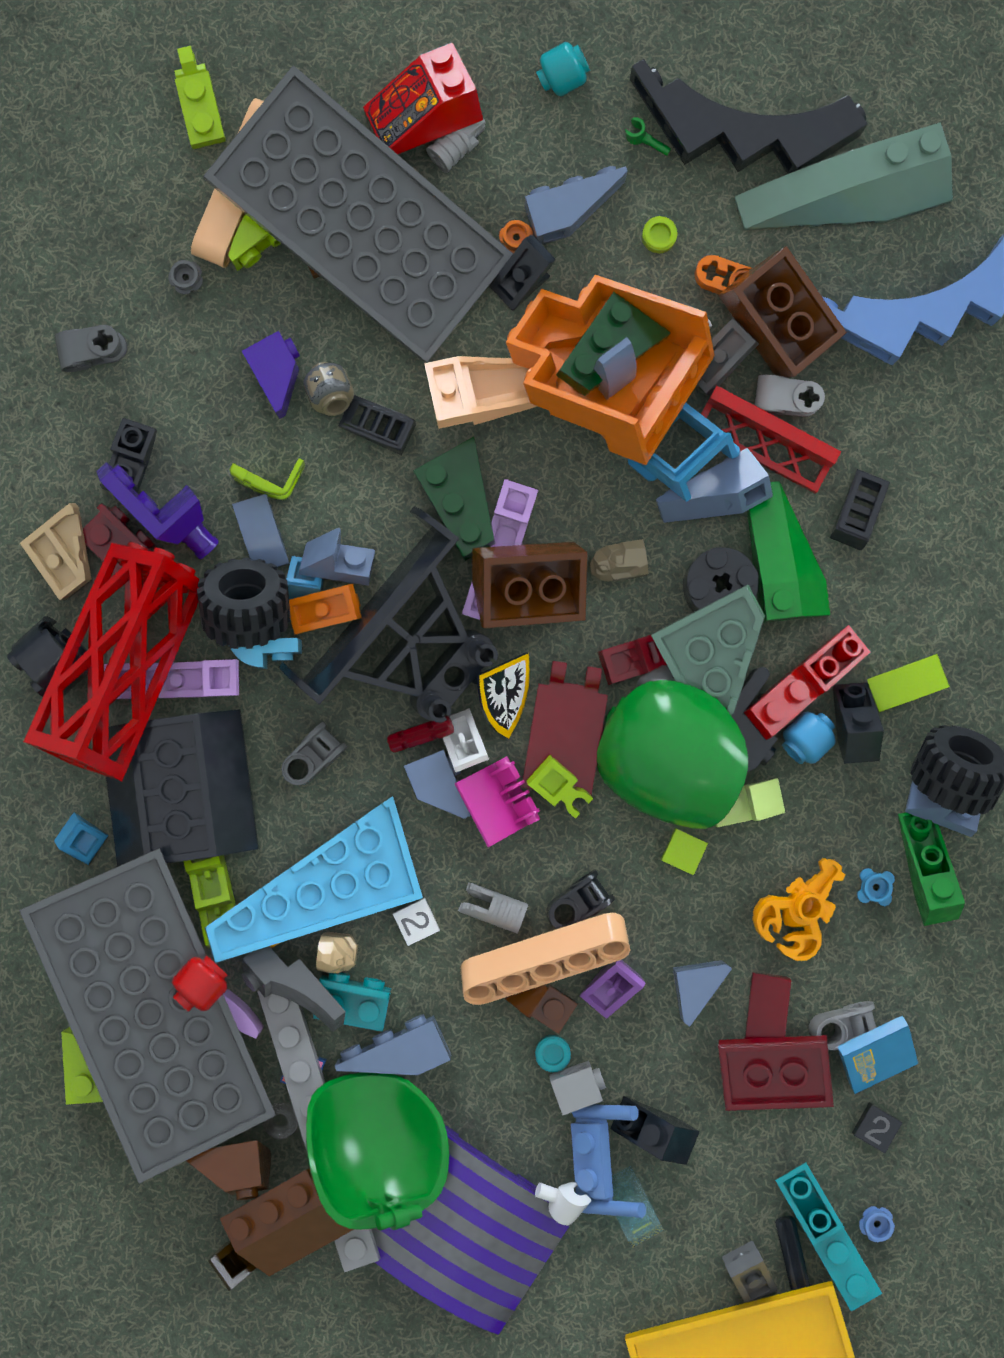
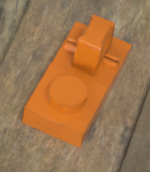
[289,584,362,634]

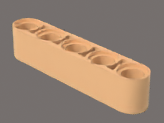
[191,98,264,268]
[460,913,630,1005]

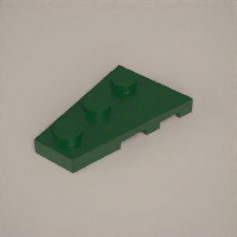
[556,292,671,396]
[413,437,496,561]

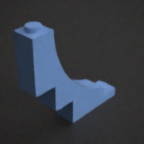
[823,234,1004,365]

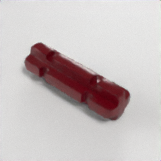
[387,716,454,753]

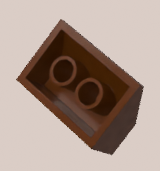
[718,246,847,378]
[472,542,587,628]
[220,1168,354,1276]

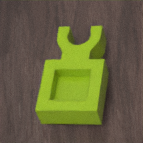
[527,755,593,819]

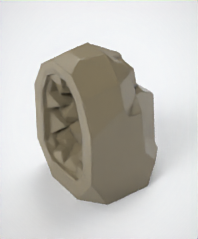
[590,539,649,582]

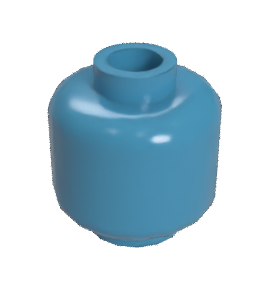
[782,712,836,764]

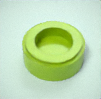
[642,216,677,254]

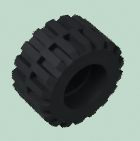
[197,558,291,649]
[910,725,1004,815]

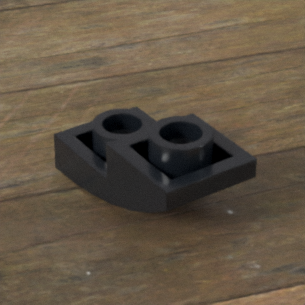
[100,418,157,494]

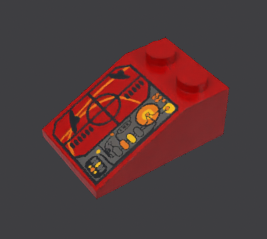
[363,42,483,154]

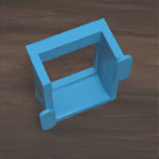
[628,403,740,502]

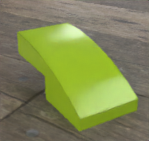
[867,654,950,712]

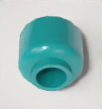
[536,42,591,96]

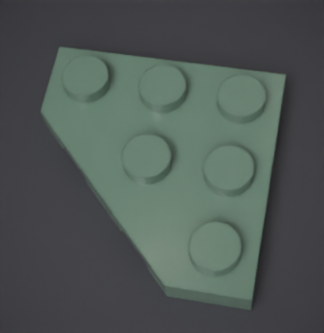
[651,584,765,715]

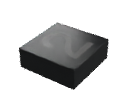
[852,1102,903,1153]

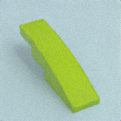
[184,855,236,948]

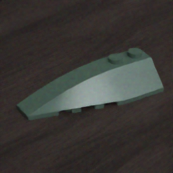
[734,122,953,231]

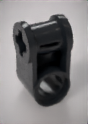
[547,870,615,929]

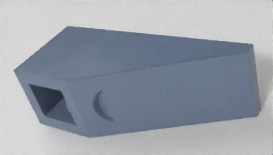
[525,166,627,245]
[656,448,773,523]
[335,1014,451,1075]

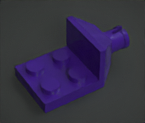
[96,462,219,559]

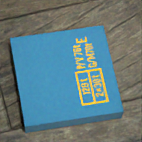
[838,1016,918,1094]

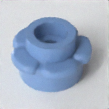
[859,1206,895,1242]

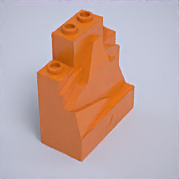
[506,275,715,465]

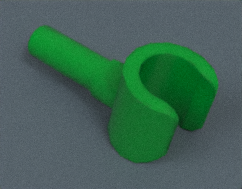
[625,117,671,156]

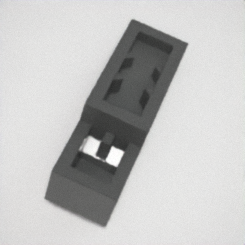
[241,946,346,1032]

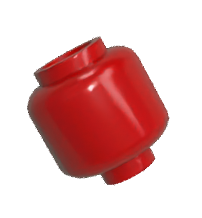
[172,955,228,1012]

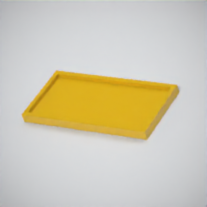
[625,1280,855,1358]

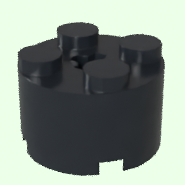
[683,547,758,612]
[7,616,88,697]

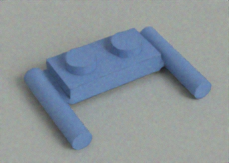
[571,1104,646,1218]

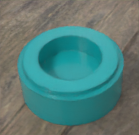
[535,1035,571,1072]

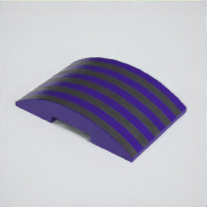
[372,1124,571,1335]

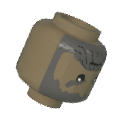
[303,362,354,416]

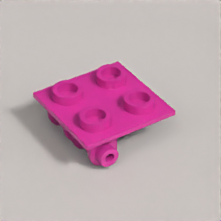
[455,756,540,847]

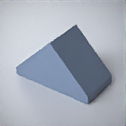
[673,960,732,1027]

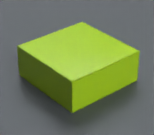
[660,828,708,875]

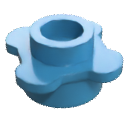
[857,868,895,906]

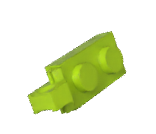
[174,46,226,149]

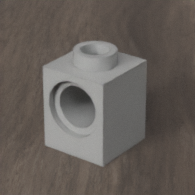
[549,1060,606,1115]

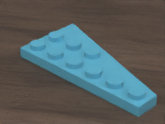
[205,796,423,963]

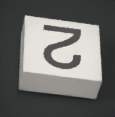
[393,898,440,946]

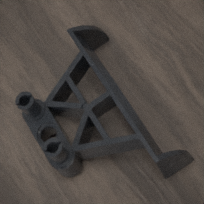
[278,506,498,723]

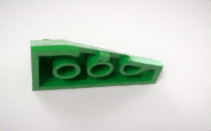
[747,481,830,623]

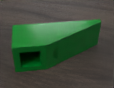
[898,812,965,926]

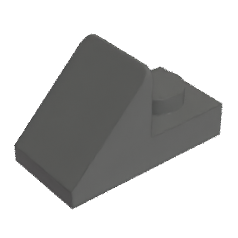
[722,1241,778,1303]

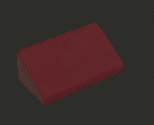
[745,972,791,1039]

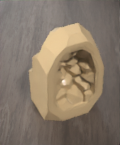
[316,932,358,973]

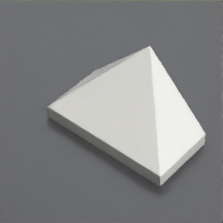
[443,708,489,772]

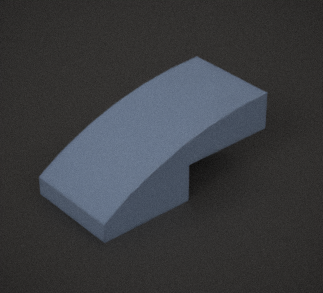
[594,337,637,400]
[232,494,290,568]

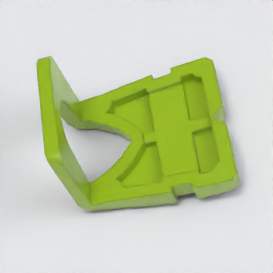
[230,458,305,500]

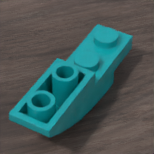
[775,1162,882,1312]

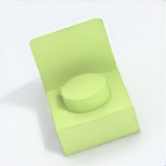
[716,778,785,827]

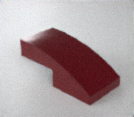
[598,635,667,685]

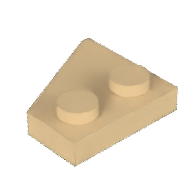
[20,503,92,600]

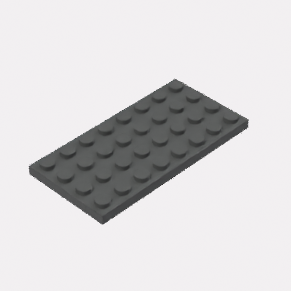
[203,65,513,363]
[19,848,276,1184]

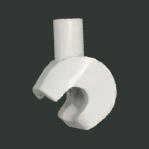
[535,1182,592,1225]

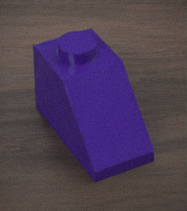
[242,331,300,419]

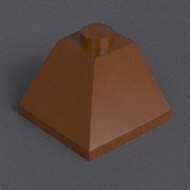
[186,1140,271,1200]

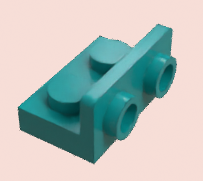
[313,972,392,1032]

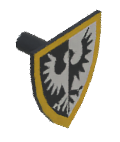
[472,652,530,739]

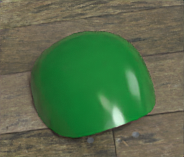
[596,680,748,829]
[306,1072,449,1231]

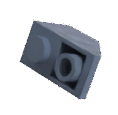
[404,750,471,819]

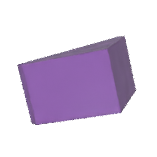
[580,960,646,1019]

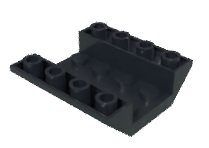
[106,709,259,867]

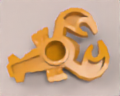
[752,858,846,961]

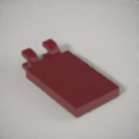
[521,661,608,796]

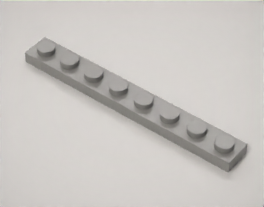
[257,991,381,1273]

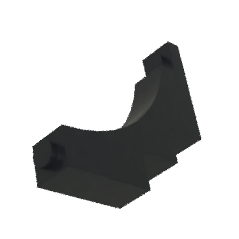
[629,59,868,174]

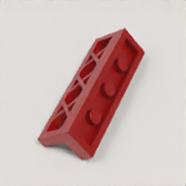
[701,386,841,494]

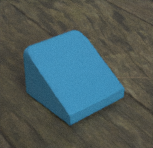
[286,556,324,599]
[54,813,108,865]

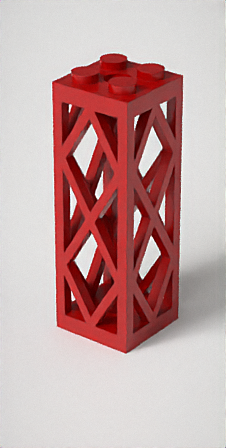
[23,542,200,781]

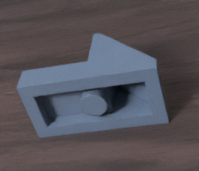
[299,528,375,586]
[905,781,980,837]

